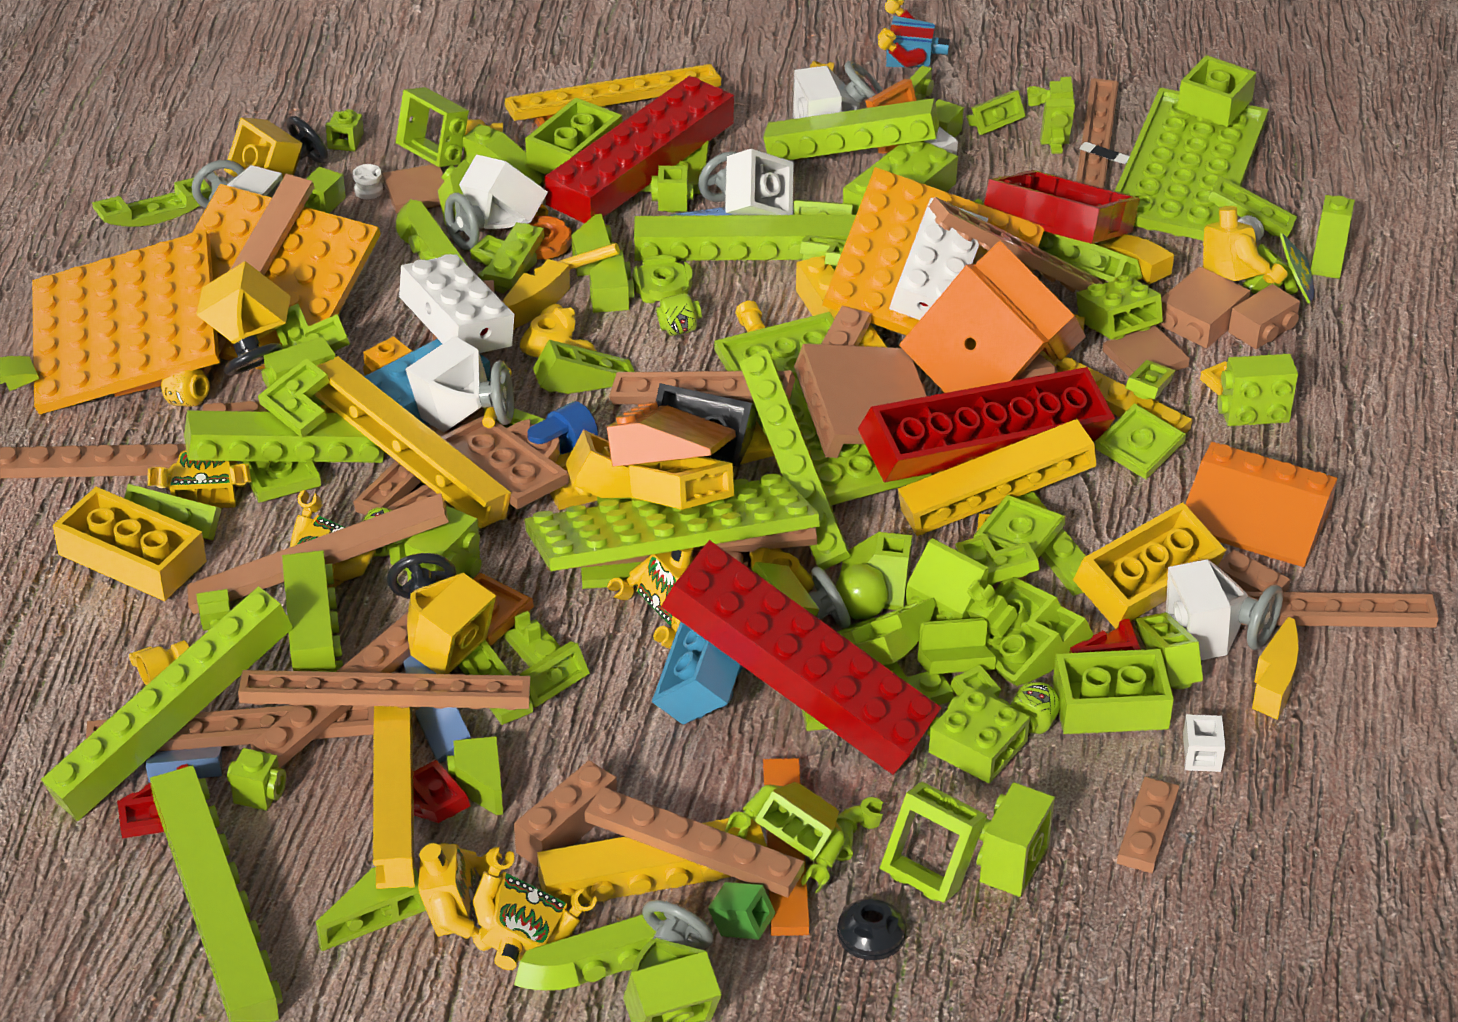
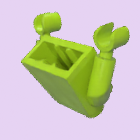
[725,782,845,893]

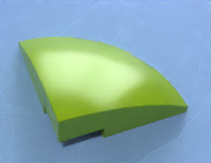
[985,577,1093,686]
[837,598,936,665]

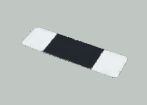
[1079,142,1130,164]

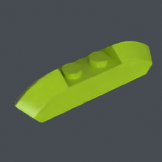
[396,199,468,266]
[1038,231,1142,282]
[514,912,689,991]

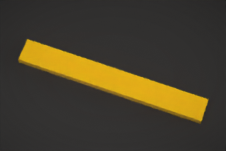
[505,64,722,121]

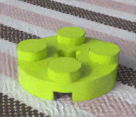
[632,255,693,303]

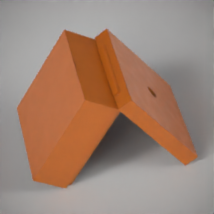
[899,241,1086,393]

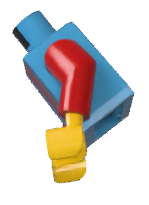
[878,0,950,68]

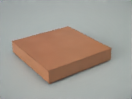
[383,164,444,214]
[1102,325,1190,376]

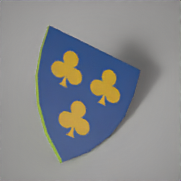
[1280,233,1314,303]

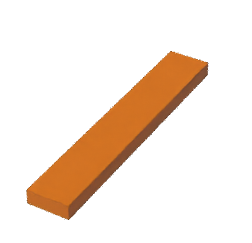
[763,758,809,936]

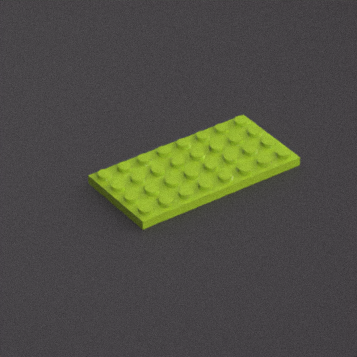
[1115,88,1269,242]
[714,312,931,505]
[524,474,820,571]

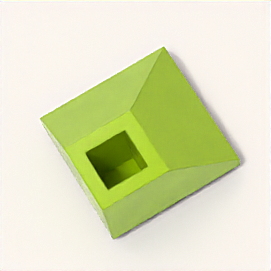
[840,532,912,610]

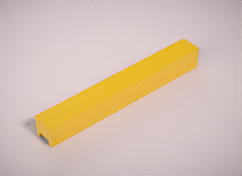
[314,356,511,528]
[373,706,415,889]

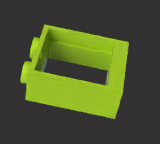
[395,87,469,167]
[879,781,987,903]

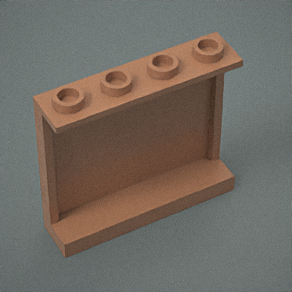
[794,344,926,458]

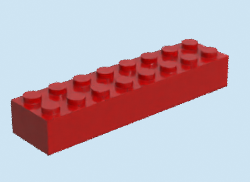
[545,75,734,224]
[858,367,1115,483]
[660,540,942,775]

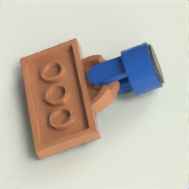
[441,401,598,509]

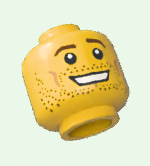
[161,369,209,407]

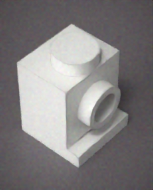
[1183,714,1225,772]

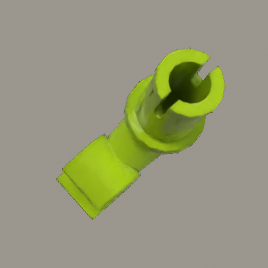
[836,797,883,861]

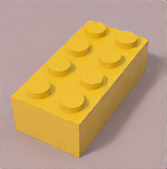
[53,486,207,601]
[1073,502,1227,629]

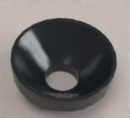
[837,899,906,960]

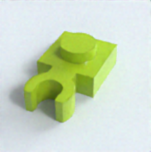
[950,665,1010,706]

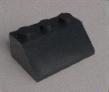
[656,383,758,467]

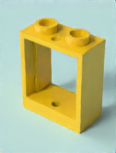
[629,456,734,510]

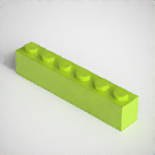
[763,98,939,160]
[184,410,384,463]

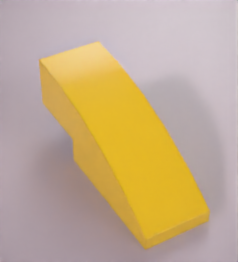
[1094,235,1174,284]
[502,259,570,329]
[1252,617,1298,720]

